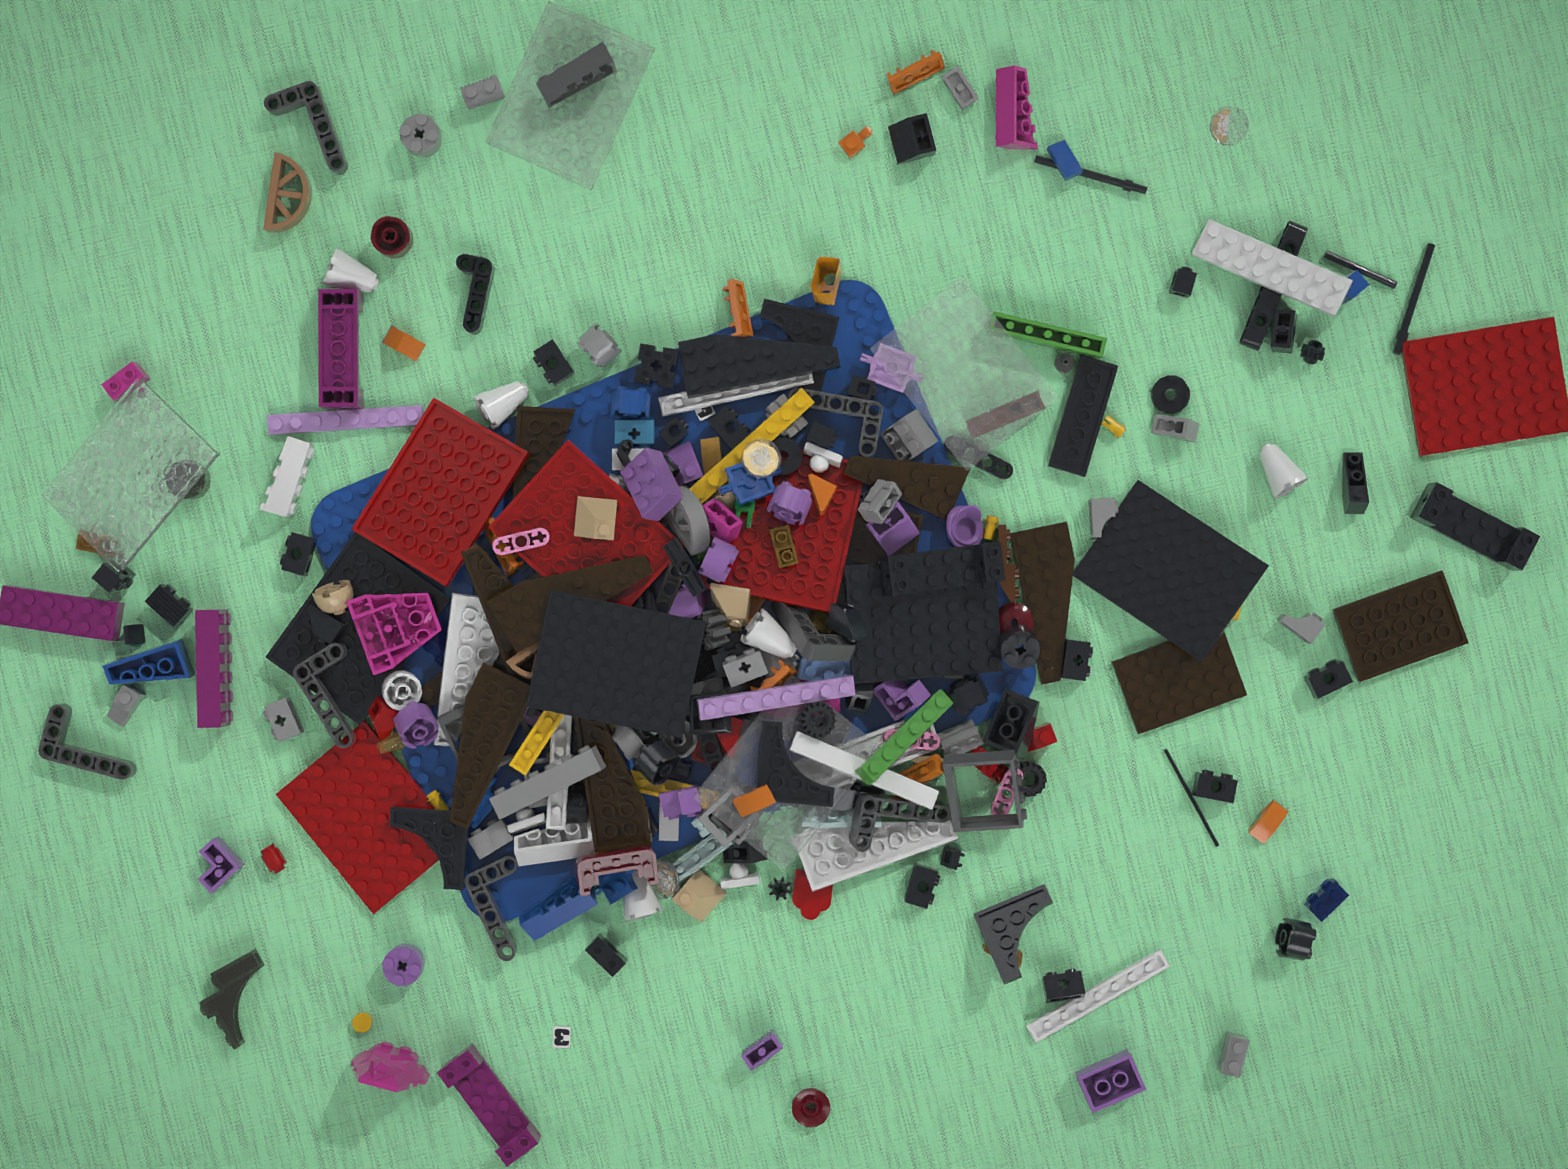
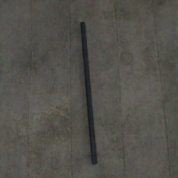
[1163,749,1219,847]

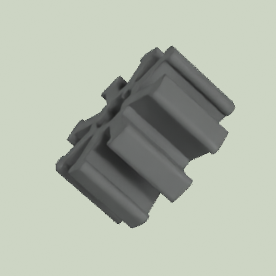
[695,608,731,651]

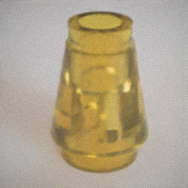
[376,731,406,754]

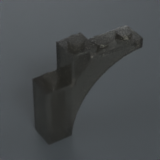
[199,948,265,1049]

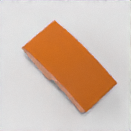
[732,784,776,817]
[1248,800,1288,844]

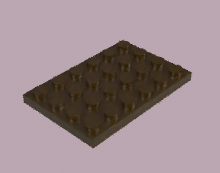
[1332,570,1469,682]
[1111,632,1247,734]

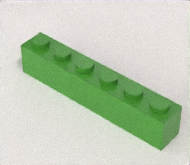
[987,311,1107,359]
[855,689,953,785]

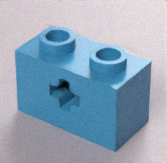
[615,420,655,448]

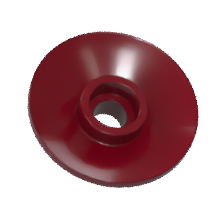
[999,603,1033,636]
[792,1088,830,1127]

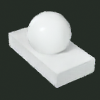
[804,442,843,473]
[507,806,547,835]
[720,863,760,889]

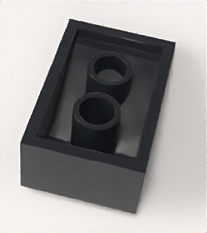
[982,688,1040,760]

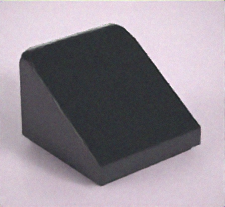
[123,624,146,645]

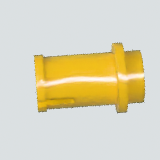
[1101,415,1126,438]
[982,515,999,540]
[426,790,449,810]

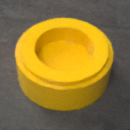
[352,1012,373,1033]

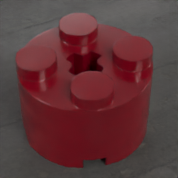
[370,216,413,259]

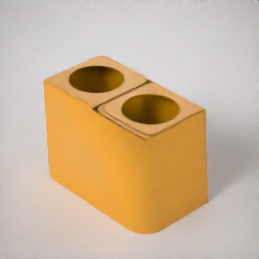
[811,257,842,305]

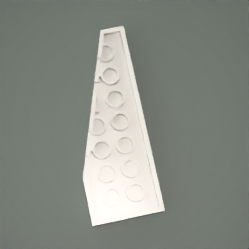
[434,593,499,746]
[793,820,958,892]

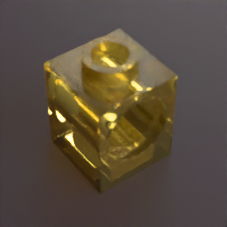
[808,610,831,634]

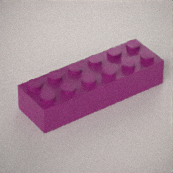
[0,585,125,641]
[195,609,233,728]

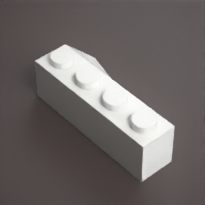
[260,436,315,518]
[514,811,596,866]

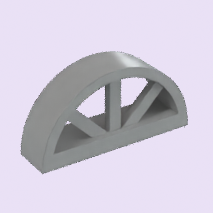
[663,486,710,555]

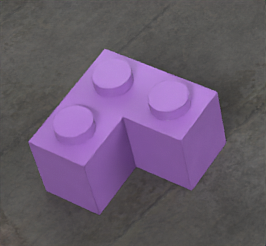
[873,680,931,721]
[659,785,703,820]
[198,836,245,893]

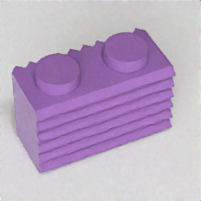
[741,1029,783,1071]

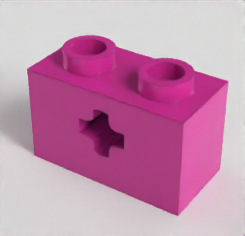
[101,361,150,402]
[702,498,743,543]

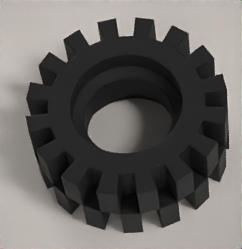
[799,702,836,738]
[1011,761,1047,797]

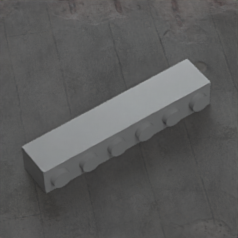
[489,745,606,820]

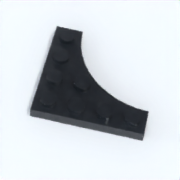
[760,298,840,392]
[755,720,835,807]
[389,806,468,890]
[974,884,1053,985]

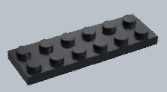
[1048,355,1118,477]

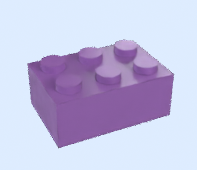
[620,448,684,521]
[1074,1049,1146,1113]

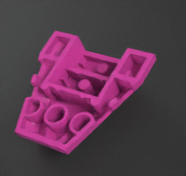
[346,593,442,675]
[351,1041,430,1092]

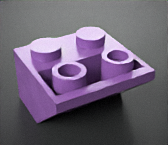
[865,502,920,556]

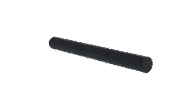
[1323,251,1397,289]

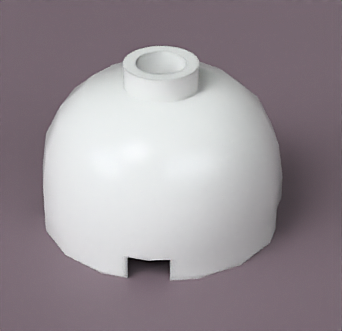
[382,670,422,711]

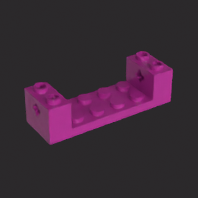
[318,289,364,409]
[437,1043,541,1167]

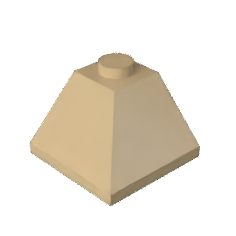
[574,496,617,540]
[710,583,751,627]
[672,869,727,922]

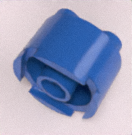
[610,386,651,420]

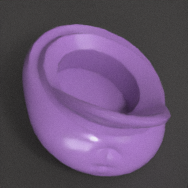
[946,505,983,547]

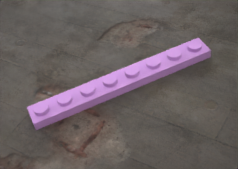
[267,405,423,435]
[697,675,855,720]

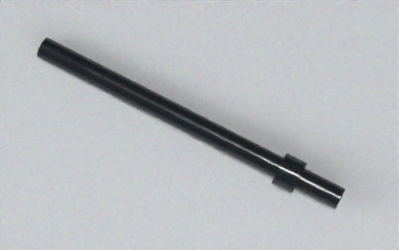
[1034,155,1148,194]
[1393,243,1435,355]

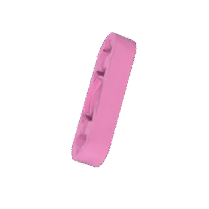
[492,528,550,555]
[883,729,940,750]
[991,769,1023,815]

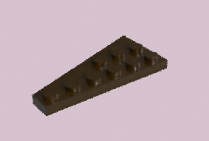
[513,406,576,499]
[842,455,971,521]

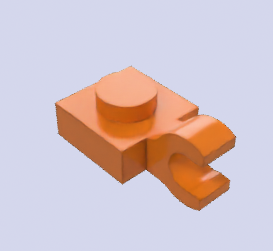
[838,126,872,158]

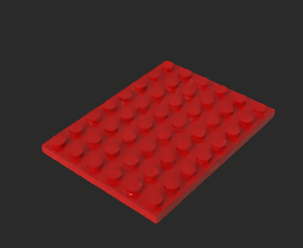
[1401,317,1568,456]
[351,397,530,587]
[488,440,685,606]
[719,449,863,613]
[276,720,439,914]

